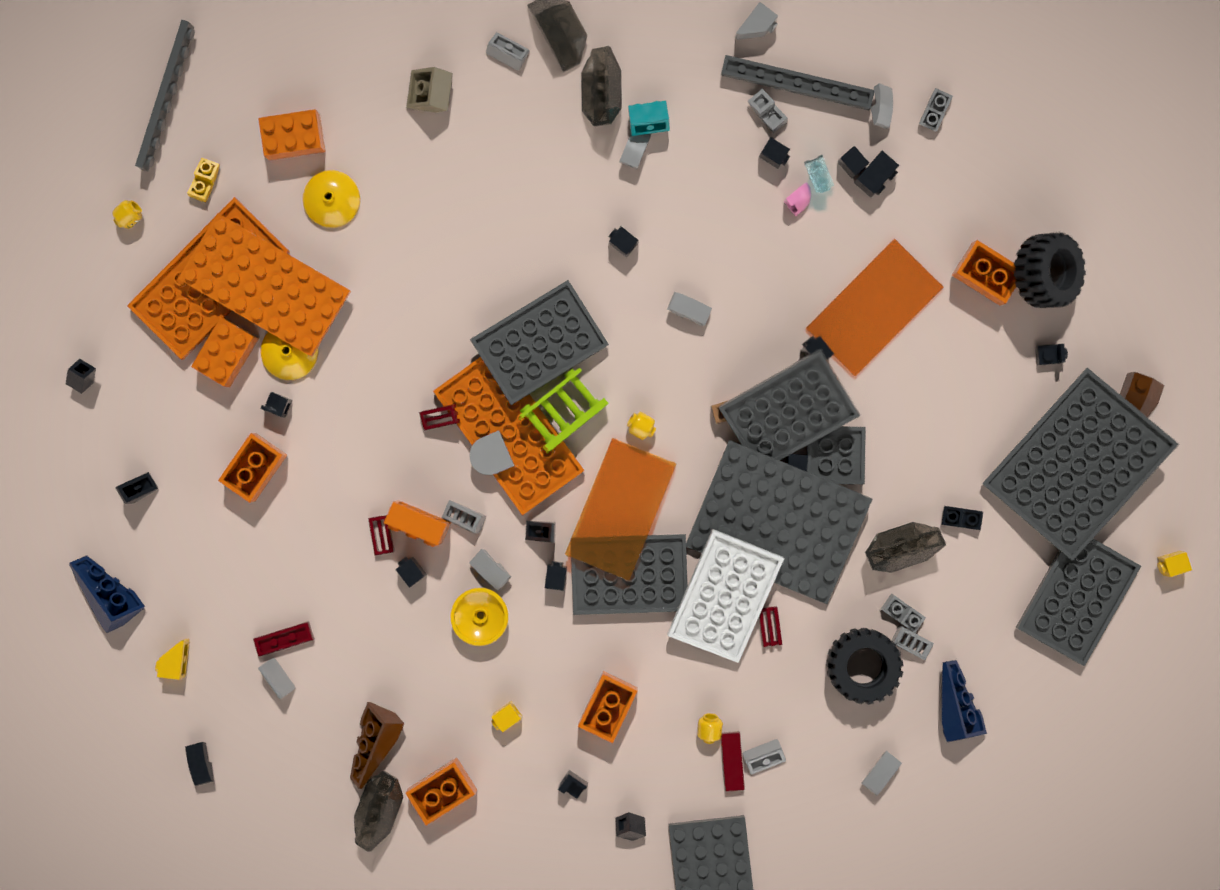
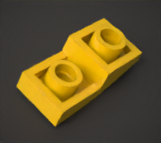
[187,158,220,203]

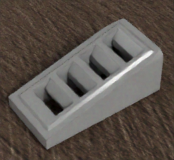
[442,500,486,533]
[892,625,934,660]

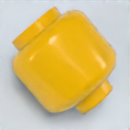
[112,200,142,229]
[626,412,656,440]
[697,713,723,744]

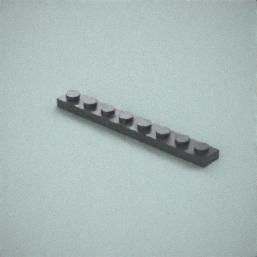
[135,19,195,172]
[721,55,874,110]

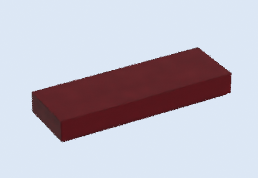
[253,621,314,657]
[721,731,745,791]

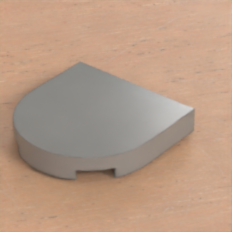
[470,430,515,475]

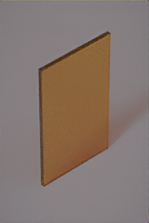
[806,238,943,376]
[565,438,676,581]

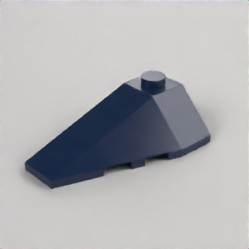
[69,555,145,633]
[942,660,987,742]

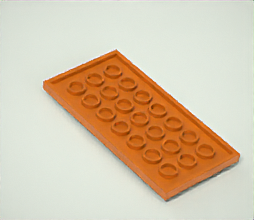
[127,197,290,360]
[178,213,351,357]
[433,357,585,516]

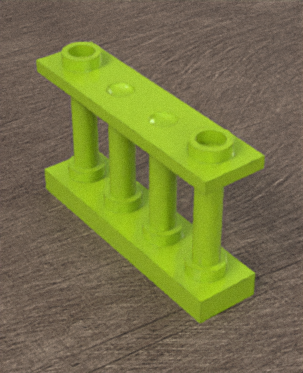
[518,368,609,453]

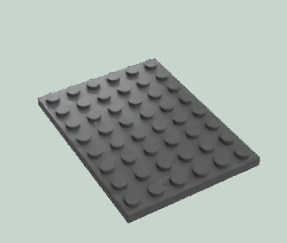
[982,367,1179,561]
[686,440,873,604]

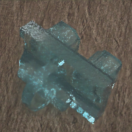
[804,155,834,193]

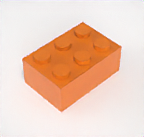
[258,109,326,161]
[952,240,1016,306]
[191,317,259,387]
[218,433,287,503]
[384,500,451,547]
[578,671,638,743]
[405,757,477,825]

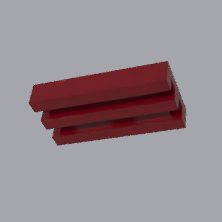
[419,404,460,431]
[368,515,394,556]
[759,606,783,647]

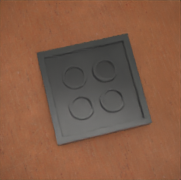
[807,426,866,484]

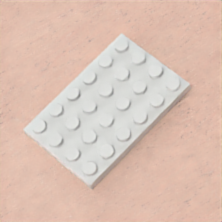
[667,529,784,663]

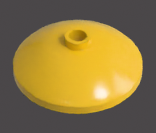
[303,170,360,228]
[261,332,318,380]
[450,588,509,646]

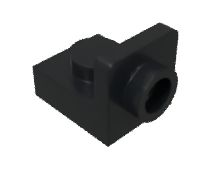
[1036,343,1068,365]

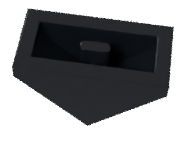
[115,472,158,504]
[525,521,556,543]

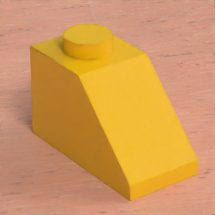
[155,639,190,680]

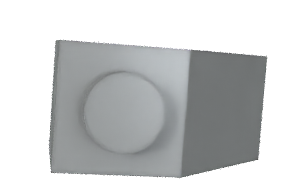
[735,2,778,40]

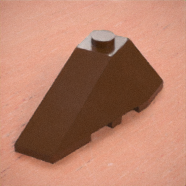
[1120,372,1165,417]
[350,702,405,789]

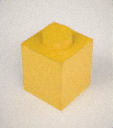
[1157,551,1192,577]
[491,701,522,733]

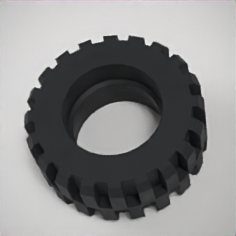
[1013,232,1086,308]
[826,628,904,705]

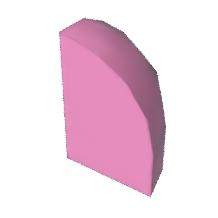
[784,182,811,216]

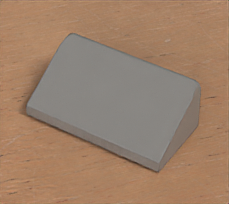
[486,32,530,71]
[258,658,295,699]
[743,739,786,775]

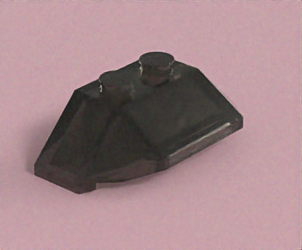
[527,0,588,73]
[581,46,622,127]
[865,522,946,573]
[354,771,404,852]

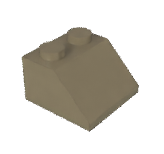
[406,67,453,112]

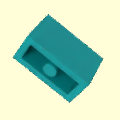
[628,101,670,136]

